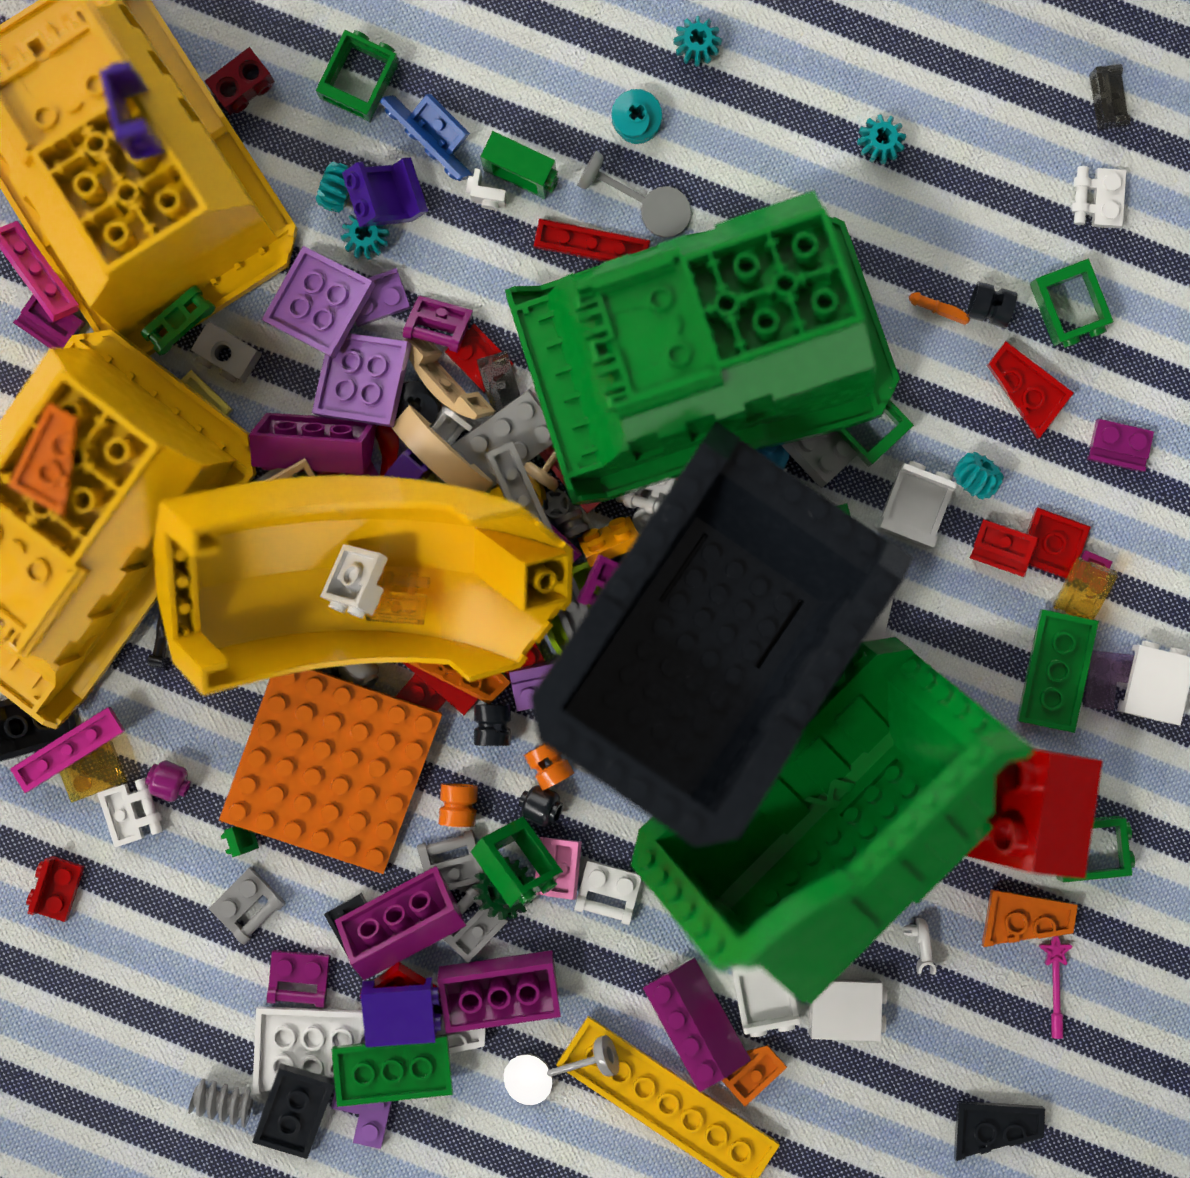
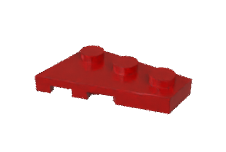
[987,341,1074,439]

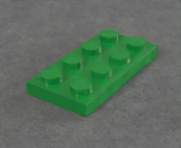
[1017,609,1099,733]
[331,1035,453,1107]

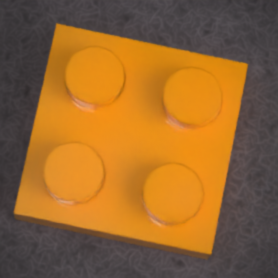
[577,517,639,568]

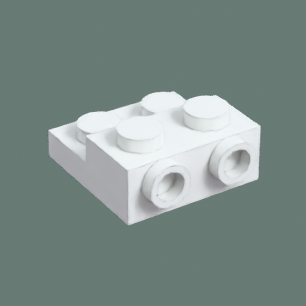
[320,544,388,619]

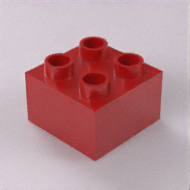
[966,748,1103,879]

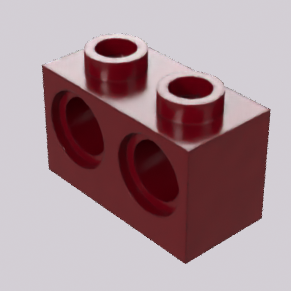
[205,47,275,115]

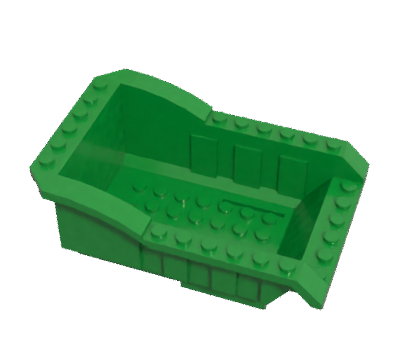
[505,191,900,505]
[631,637,1035,1005]

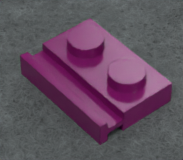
[13,295,86,348]
[1087,419,1154,472]

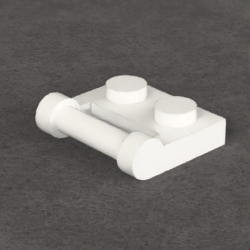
[574,860,641,925]

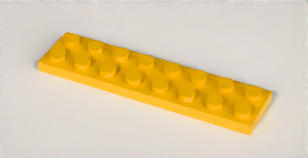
[556,1015,780,1178]

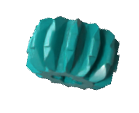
[673,15,722,67]
[857,114,906,164]
[316,162,349,213]
[341,214,390,260]
[953,452,1004,500]

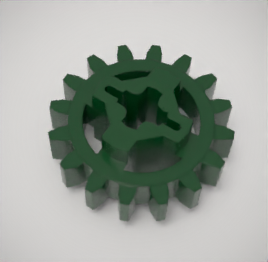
[472,857,534,920]

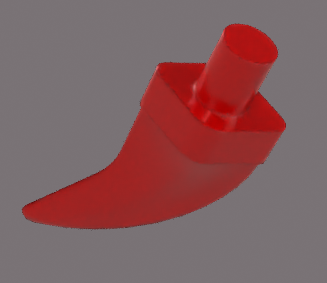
[375,425,399,477]

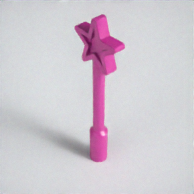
[1039,936,1072,1039]

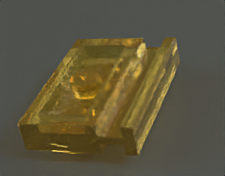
[1053,556,1118,620]

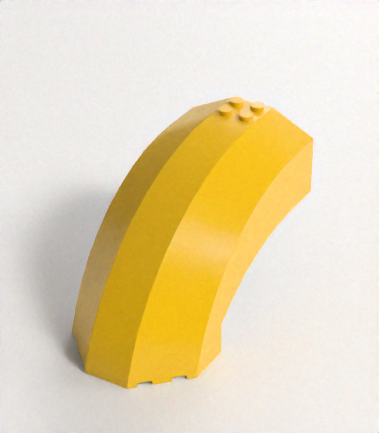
[153,475,573,696]

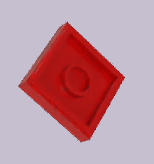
[1026,507,1091,580]

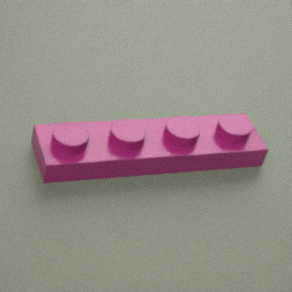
[0,220,79,322]
[10,707,125,793]

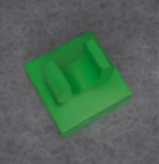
[221,826,259,858]

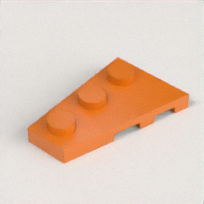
[8,403,79,516]
[409,663,511,705]
[981,889,1078,947]

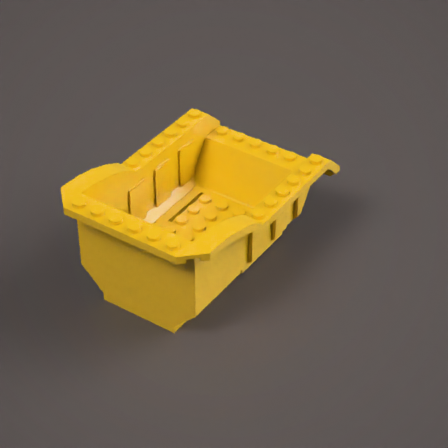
[0,0,298,356]
[0,329,256,729]

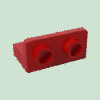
[26,856,85,922]

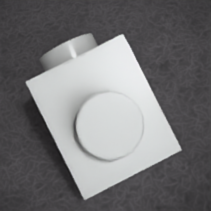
[466,168,507,210]
[429,406,473,446]

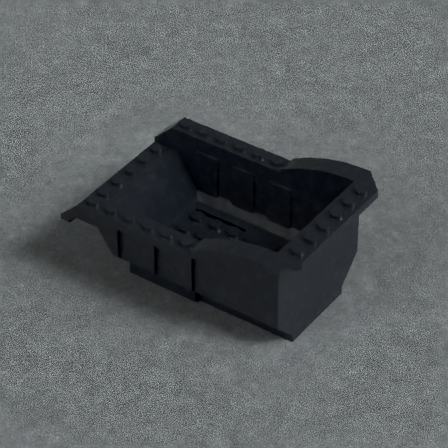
[530,421,913,847]

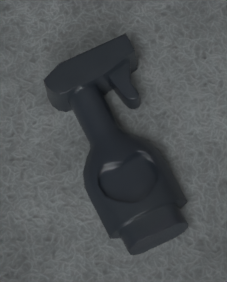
[147,609,168,671]

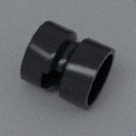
[967,281,1018,328]
[474,704,511,746]

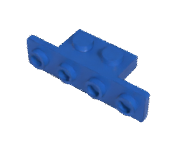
[380,94,472,181]

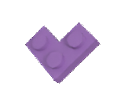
[331,1091,392,1149]

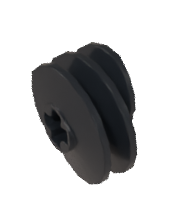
[395,381,441,424]

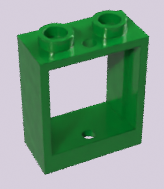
[315,30,399,122]
[480,131,559,199]
[1029,258,1114,348]
[837,400,914,467]
[1056,816,1135,883]
[470,817,563,908]

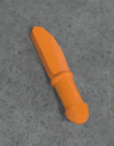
[909,292,970,325]

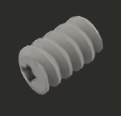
[188,1078,253,1128]

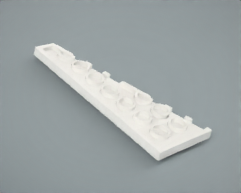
[252,1006,486,1094]

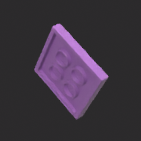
[262,246,376,359]
[312,333,412,427]

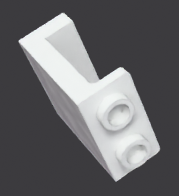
[876,461,958,549]
[1117,641,1190,726]
[731,966,801,1037]
[809,978,887,1041]

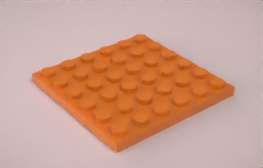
[219,669,442,874]

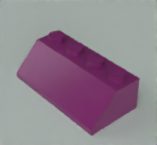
[249,413,377,476]
[335,866,467,981]
[437,950,561,1034]
[643,957,751,1092]

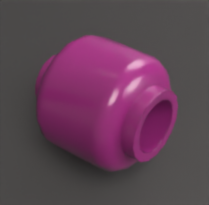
[145,760,191,802]

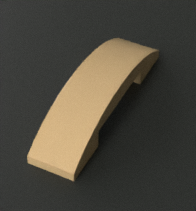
[404,337,495,419]
[392,405,494,493]

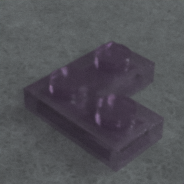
[1082,650,1134,710]

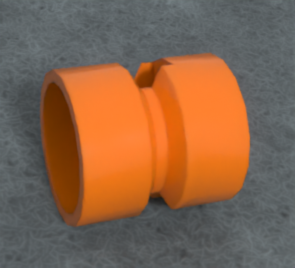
[524,744,574,790]
[438,783,478,827]

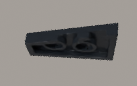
[954,1101,1045,1161]

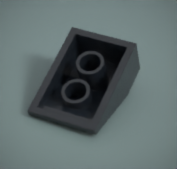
[0,699,77,762]

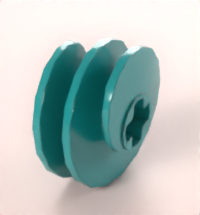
[611,89,662,144]

